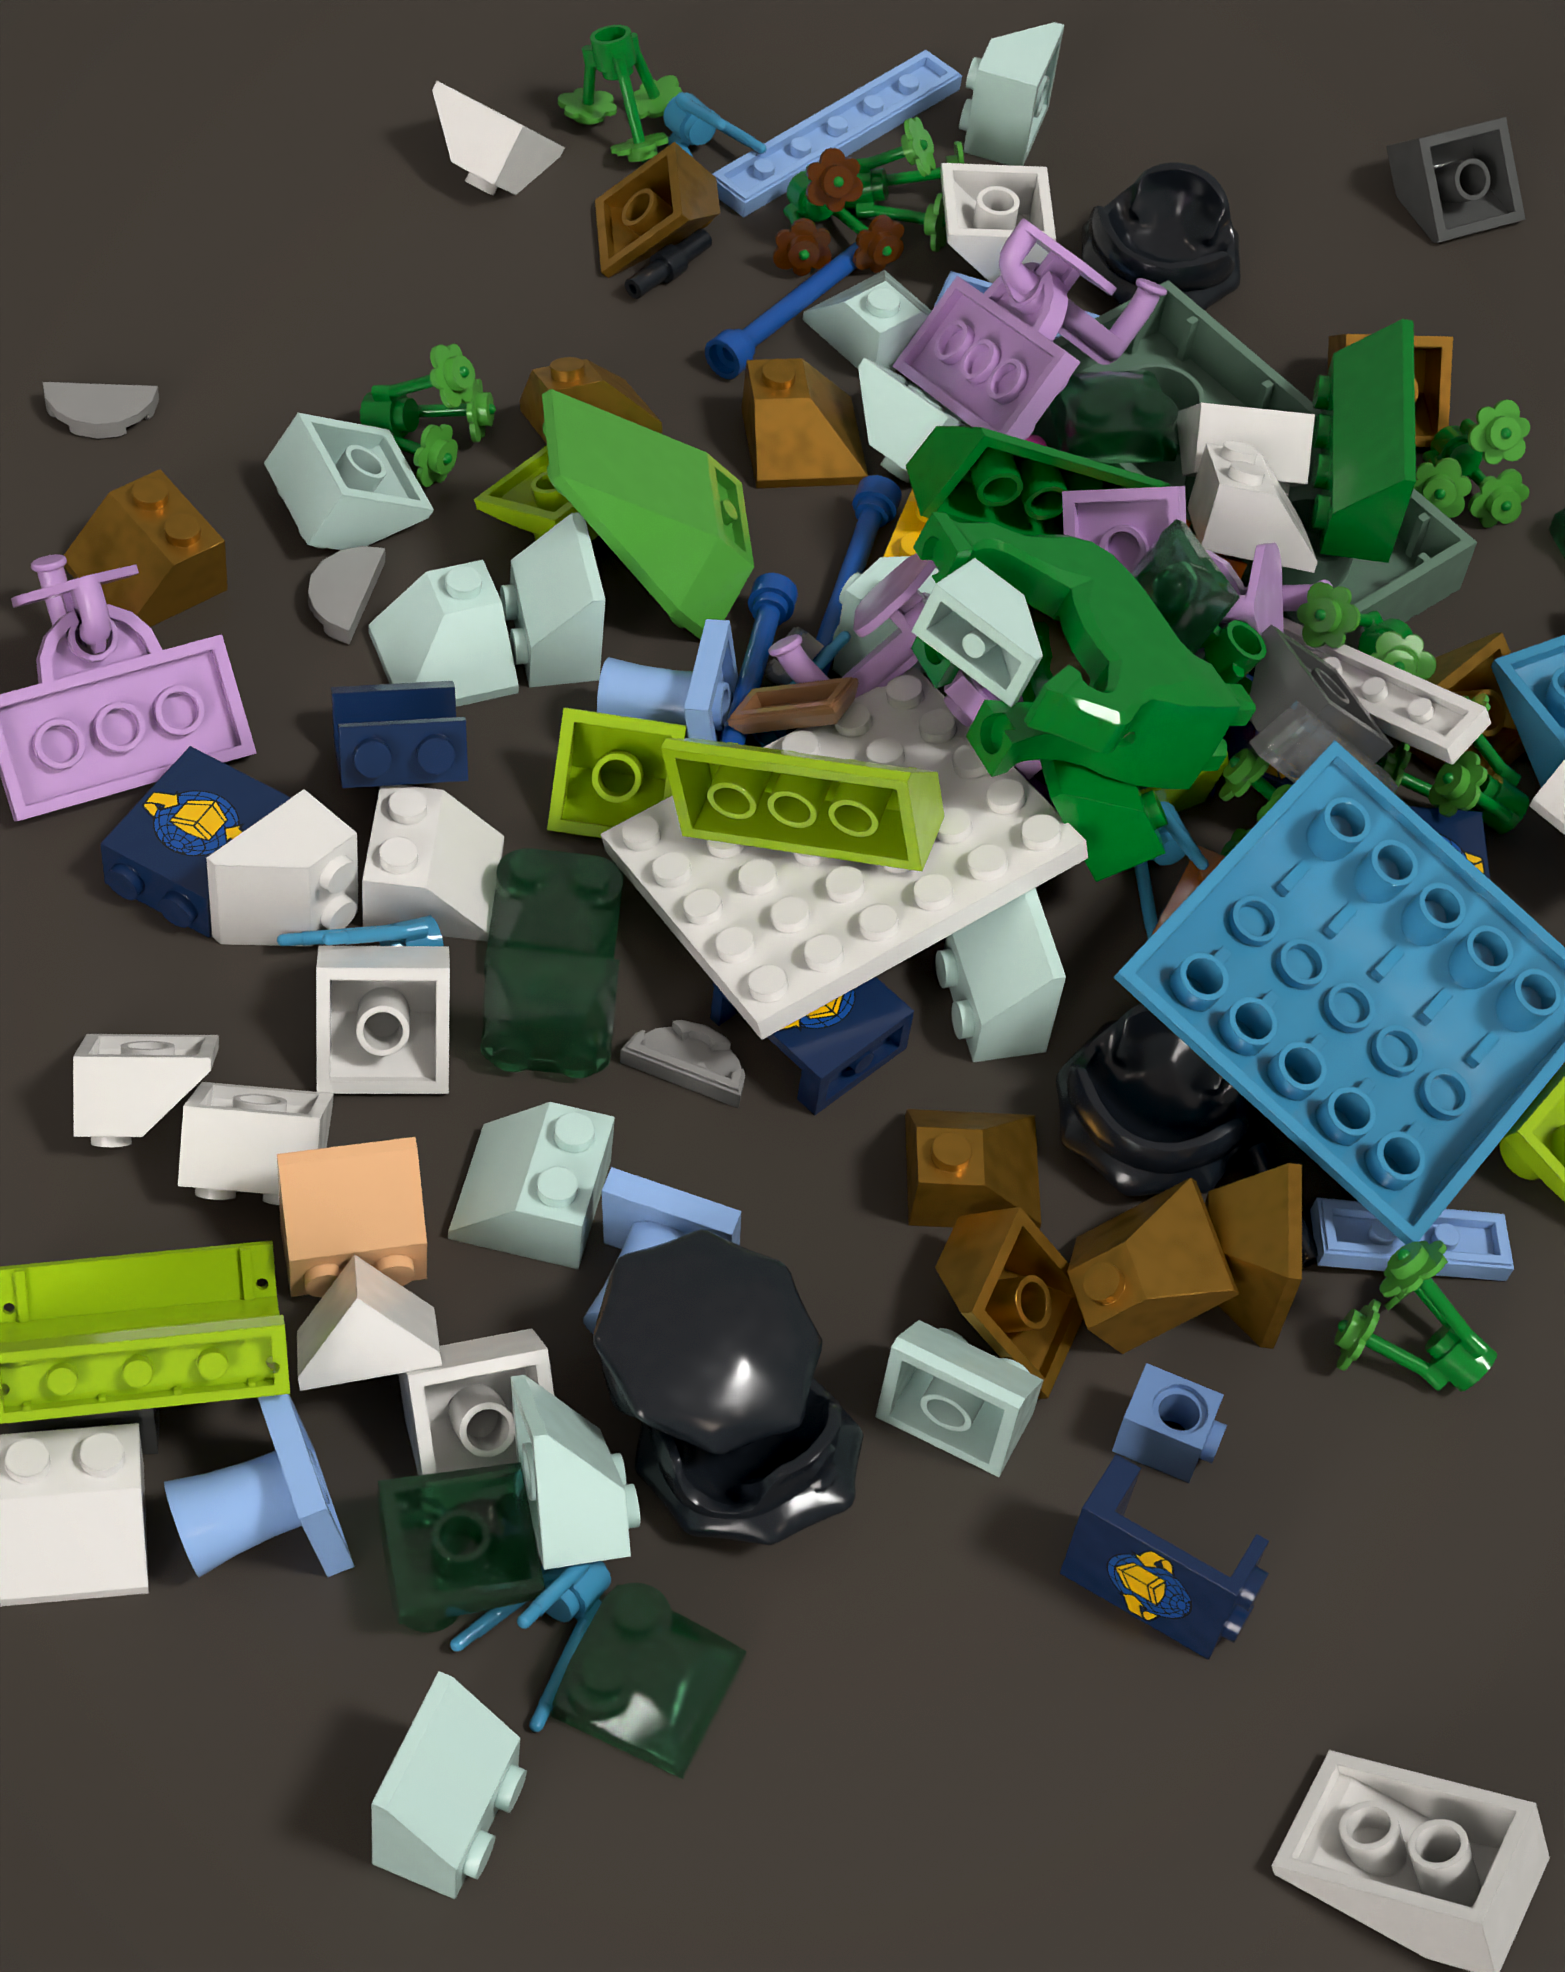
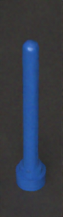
[705,242,859,379]
[812,475,902,676]
[720,573,798,745]

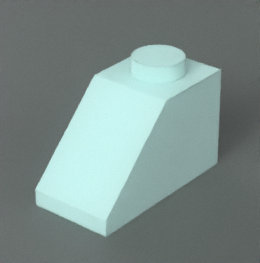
[911,558,1043,707]

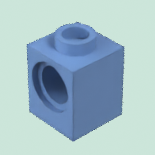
[1112,1363,1227,1483]

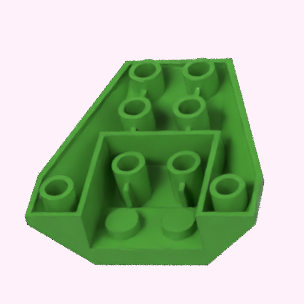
[542,389,754,640]

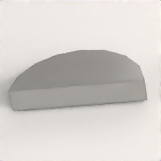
[43,382,159,439]
[308,546,385,645]
[765,626,824,686]
[620,1020,745,1108]

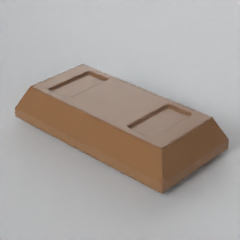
[727,677,859,734]

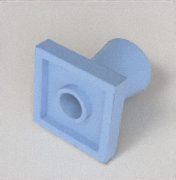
[597,619,738,742]
[583,1167,741,1334]
[164,1394,355,1577]

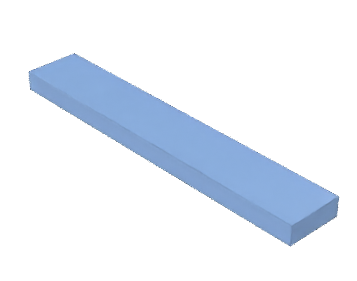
[712,50,962,218]

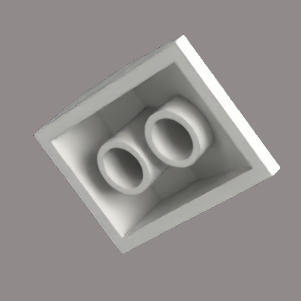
[1271,1750,1550,1972]

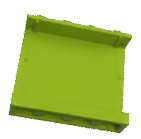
[0,1240,290,1424]

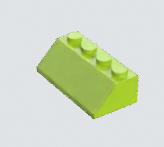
[661,738,945,872]

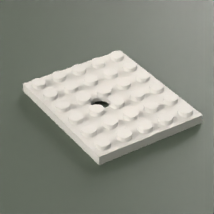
[601,667,1088,1040]

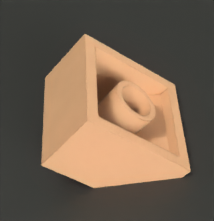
[277,1137,427,1297]

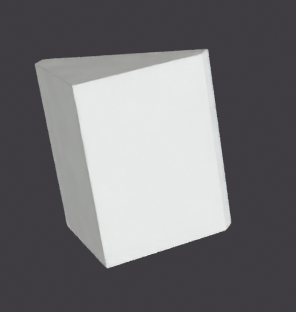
[297,1254,442,1391]

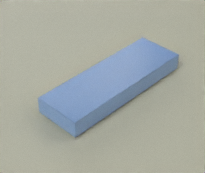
[1310,1198,1514,1281]

